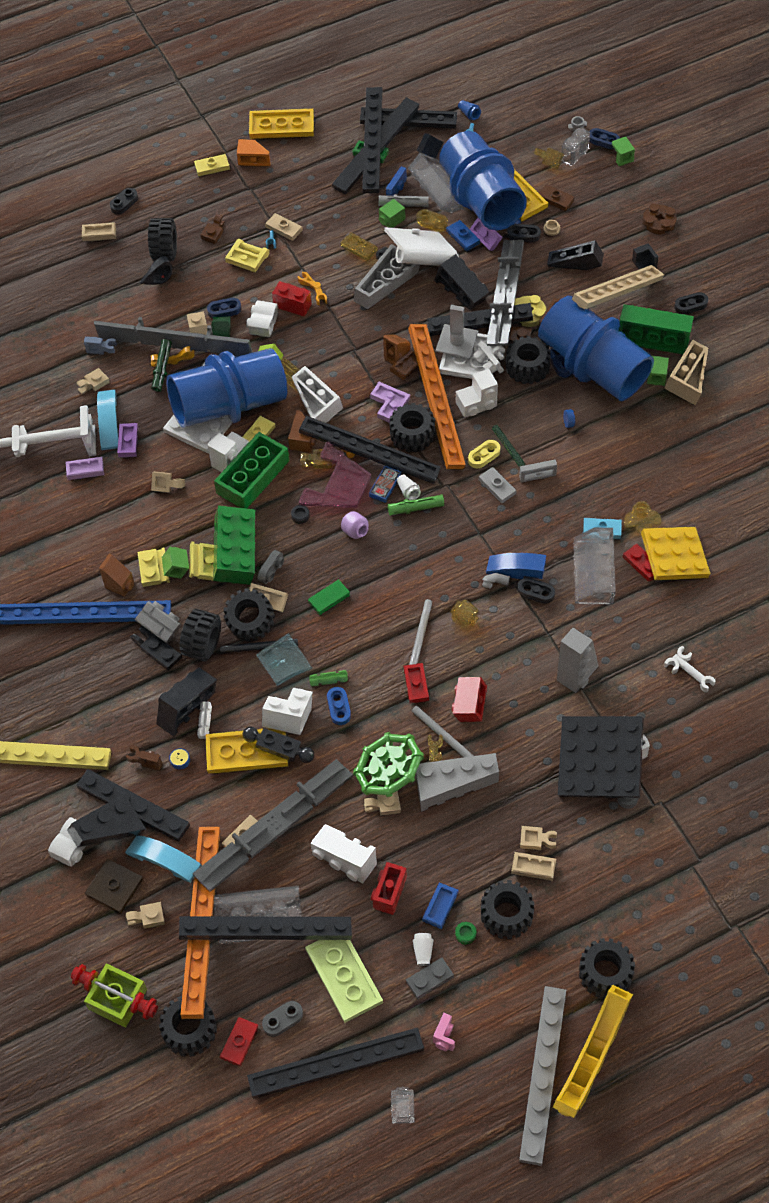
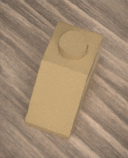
[187,311,210,354]

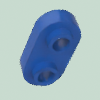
[327,687,351,725]

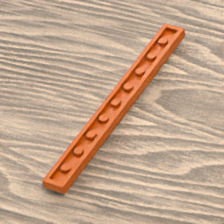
[408,324,466,469]
[180,827,220,1019]

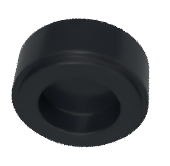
[291,505,310,524]

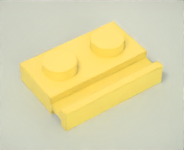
[189,542,214,581]
[138,548,170,587]

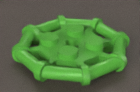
[353,732,424,797]

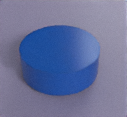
[563,409,575,428]

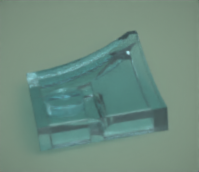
[256,633,312,686]

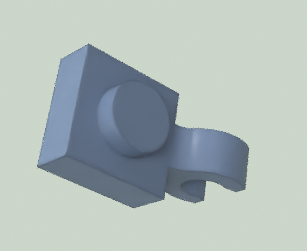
[84,337,117,355]

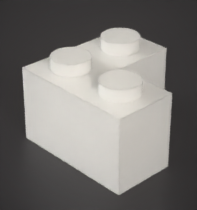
[456,369,498,418]
[208,432,249,472]
[262,688,312,735]

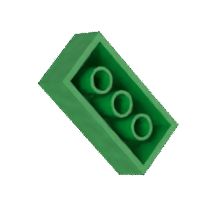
[619,304,694,355]
[214,432,290,509]
[213,506,255,585]

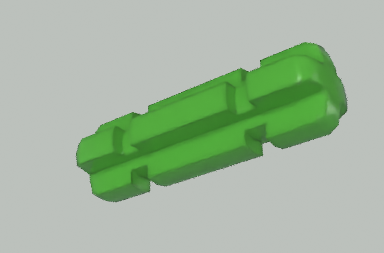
[309,670,348,686]

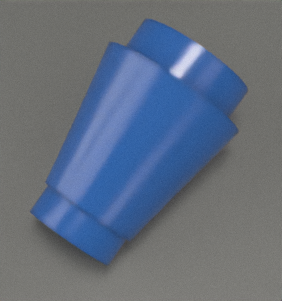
[458,100,481,120]

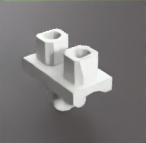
[473,342,505,373]

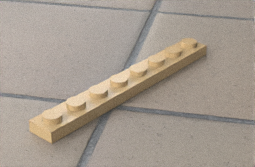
[572,265,664,309]

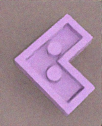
[370,382,410,422]

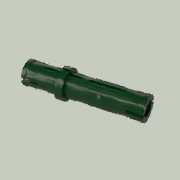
[151,339,172,392]

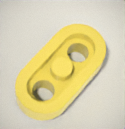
[468,440,500,469]

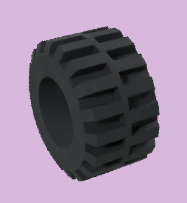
[148,218,177,261]
[506,336,551,384]
[389,403,435,452]
[223,589,275,641]
[180,608,221,662]
[480,880,534,940]
[579,938,635,999]
[159,996,217,1057]

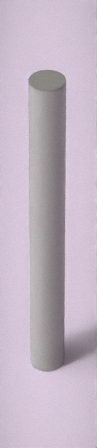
[409,599,432,665]
[412,706,473,757]

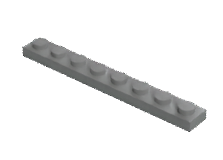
[519,986,566,1166]

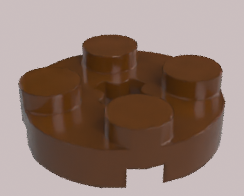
[642,203,677,234]

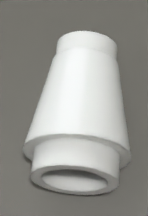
[397,475,421,500]
[412,933,434,966]

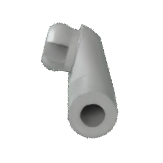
[482,573,510,588]

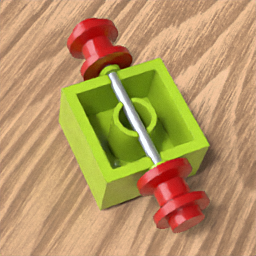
[71,963,158,1028]

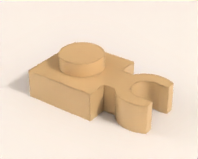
[520,826,557,850]

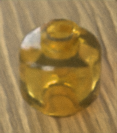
[450,600,479,628]

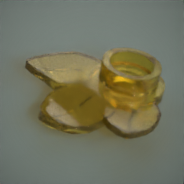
[624,501,661,534]

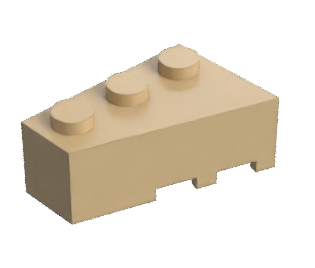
[664,340,708,405]

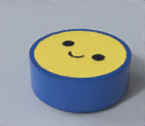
[169,748,190,769]

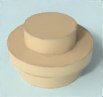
[543,220,560,236]

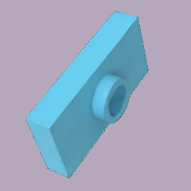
[583,518,622,539]

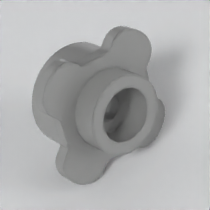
[568,116,587,132]

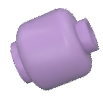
[341,511,369,539]

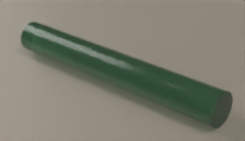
[492,425,526,468]

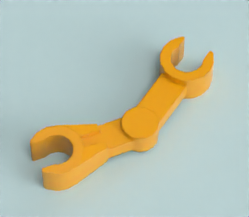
[298,272,327,306]
[151,346,195,367]

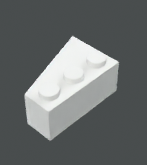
[292,366,343,423]
[311,824,377,884]

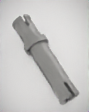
[379,194,429,207]

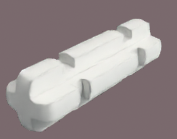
[197,702,212,739]

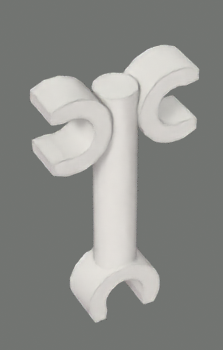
[664,646,716,692]

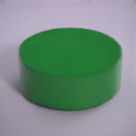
[455,922,477,945]

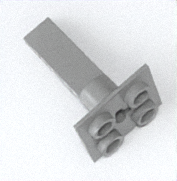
[435,305,478,358]

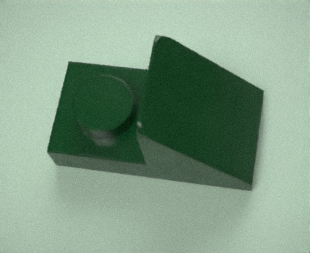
[211,317,231,337]

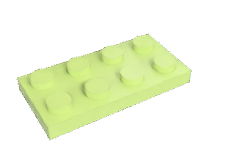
[305,940,383,1023]

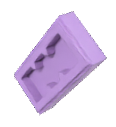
[66,457,104,480]

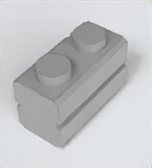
[135,601,182,643]

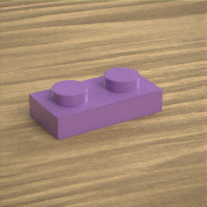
[470,218,503,251]
[117,423,138,457]

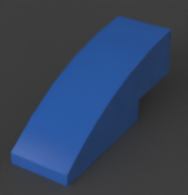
[486,553,546,580]

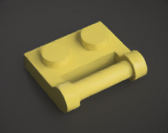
[225,239,269,273]

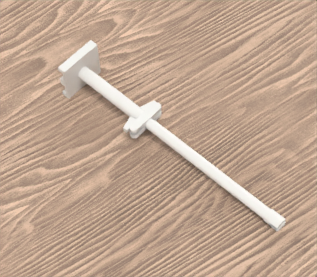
[0,405,96,457]

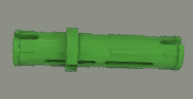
[388,495,444,516]

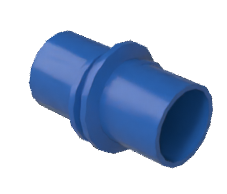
[439,131,527,230]
[538,296,654,401]
[166,348,287,428]

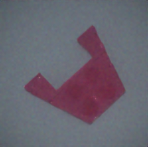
[299,442,371,508]

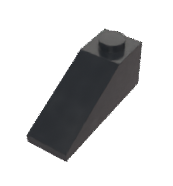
[547,240,604,270]

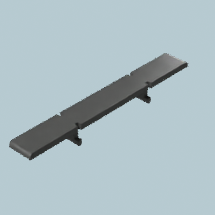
[487,240,524,346]
[94,317,253,356]
[192,759,353,892]

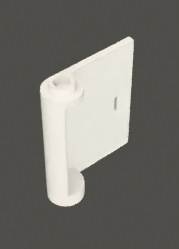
[384,227,459,266]

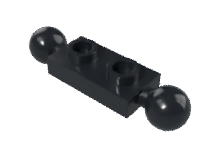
[242,726,315,763]

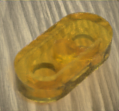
[416,209,448,232]

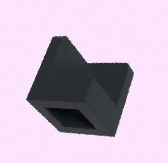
[417,133,444,159]
[632,243,658,270]

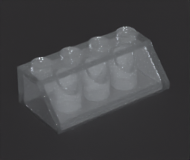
[408,153,464,213]
[574,527,615,604]
[214,886,302,944]

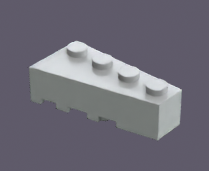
[354,244,420,309]
[557,628,598,693]
[415,753,499,812]

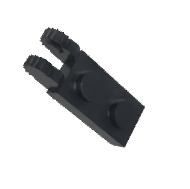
[130,626,182,671]

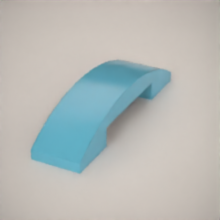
[97,390,119,450]
[125,836,202,883]

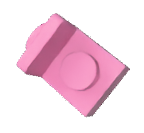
[433,1013,455,1051]

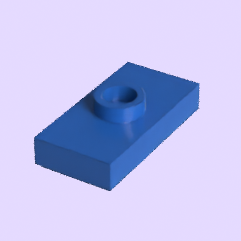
[386,166,407,196]
[446,220,480,251]

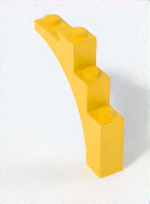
[553,985,633,1118]

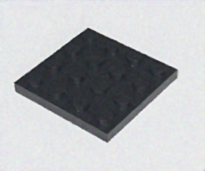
[558,716,644,798]

